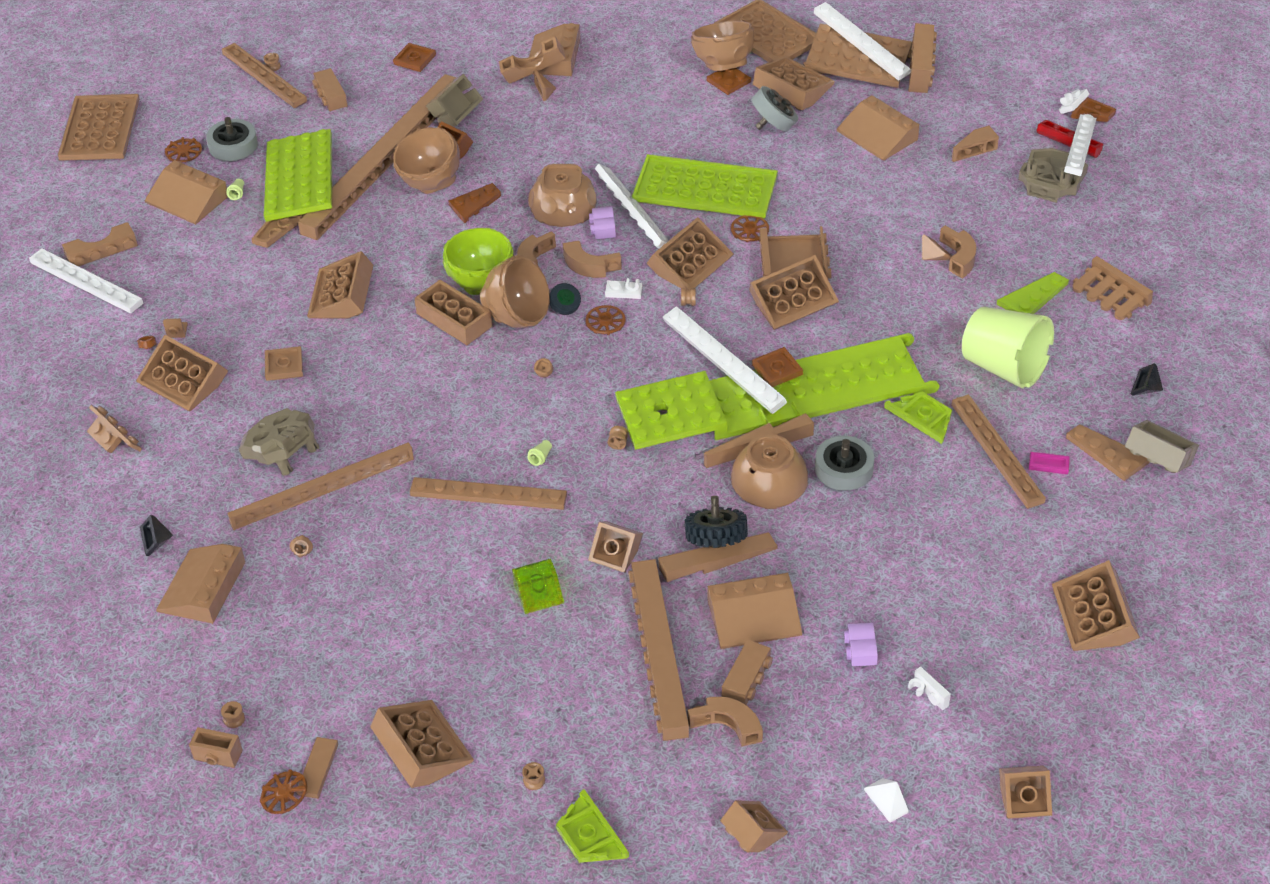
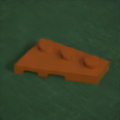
[448,183,501,224]

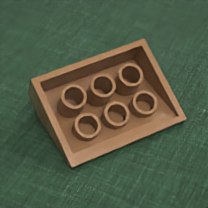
[529,23,581,76]
[753,56,835,110]
[836,95,920,161]
[144,160,228,225]
[646,217,734,290]
[307,251,373,319]
[749,255,839,330]
[136,335,228,411]
[156,544,245,624]
[1052,560,1140,651]
[707,573,802,649]
[370,700,474,788]

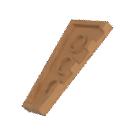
[252,214,305,248]
[1066,424,1150,481]

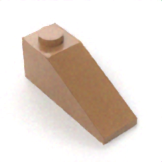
[952,125,999,162]

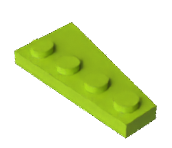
[996,272,1069,314]

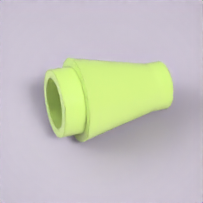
[226,179,244,200]
[528,440,552,466]

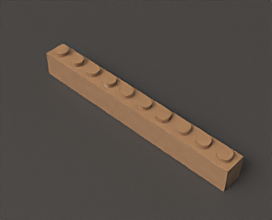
[628,559,689,741]

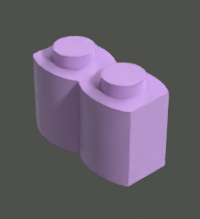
[589,206,616,239]
[844,623,878,666]

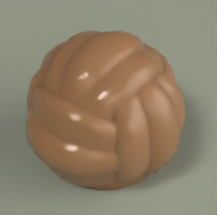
[290,535,313,557]

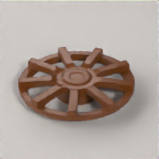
[165,137,202,163]
[731,215,769,242]
[585,305,626,335]
[260,769,307,814]

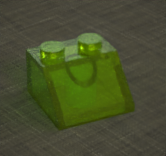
[512,558,564,614]

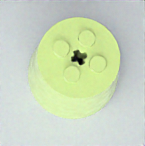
[962,307,1054,389]

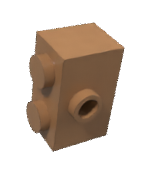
[189,727,243,768]

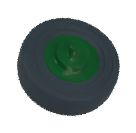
[549,283,581,315]

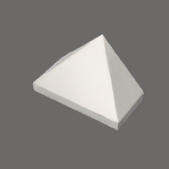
[864,778,909,822]

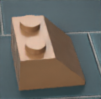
[588,521,643,573]
[999,765,1052,819]
[720,800,788,853]

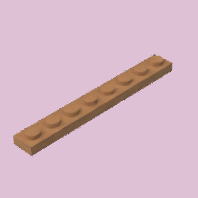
[222,43,307,108]
[951,394,1046,509]
[410,477,567,510]

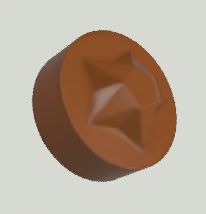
[137,335,157,349]

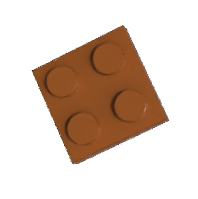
[393,43,436,72]
[707,68,751,95]
[752,347,803,387]

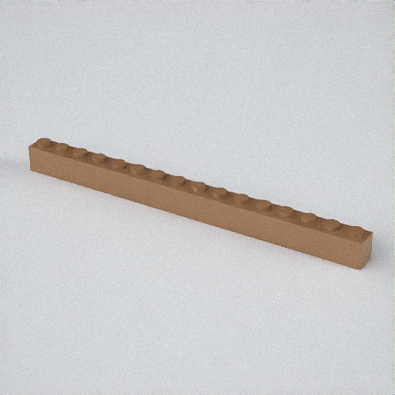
[298,74,456,240]

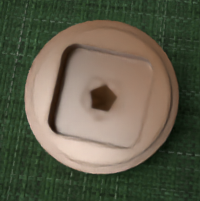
[534,358,553,377]

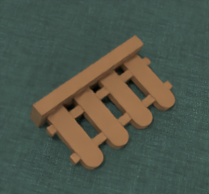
[1073,256,1153,320]

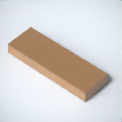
[297,737,338,799]

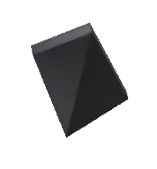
[1130,363,1163,396]
[140,515,173,556]

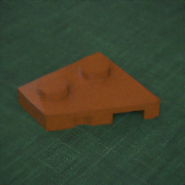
[1071,97,1116,122]

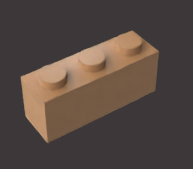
[312,68,347,111]
[722,639,773,705]

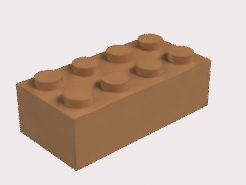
[908,23,937,93]
[414,280,492,345]

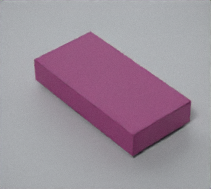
[1029,452,1070,475]

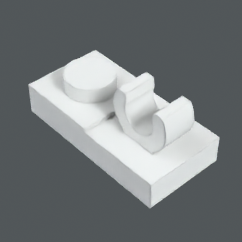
[1059,89,1089,114]
[605,278,643,299]
[908,667,951,710]

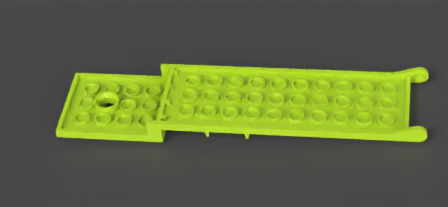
[615,333,940,450]

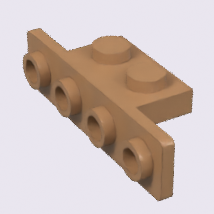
[87,405,142,453]

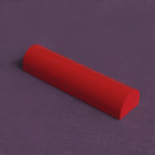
[1037,120,1104,158]

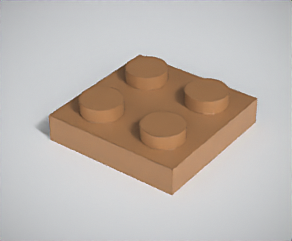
[265,346,303,381]

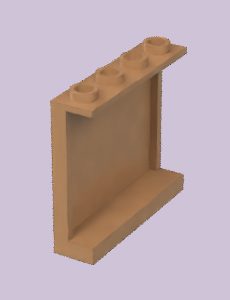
[759,226,831,279]

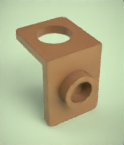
[163,318,188,338]

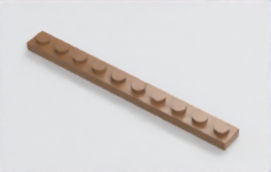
[227,442,414,530]

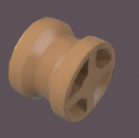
[263,53,281,71]
[681,288,696,306]
[607,426,629,450]
[221,701,245,728]
[522,762,545,790]

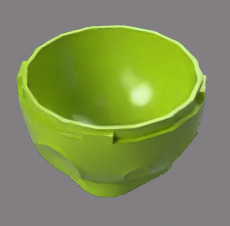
[442,228,514,295]

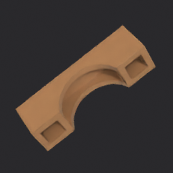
[499,36,565,84]
[62,222,138,266]

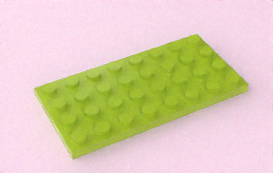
[264,129,332,222]
[632,154,778,218]

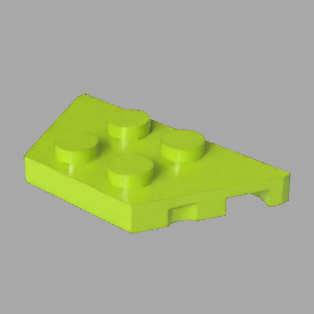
[884,391,952,444]
[556,789,629,863]

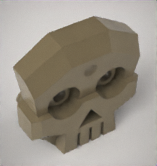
[1018,148,1088,203]
[238,408,319,476]

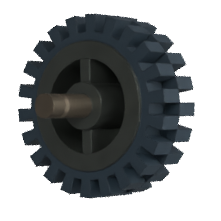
[685,496,748,548]

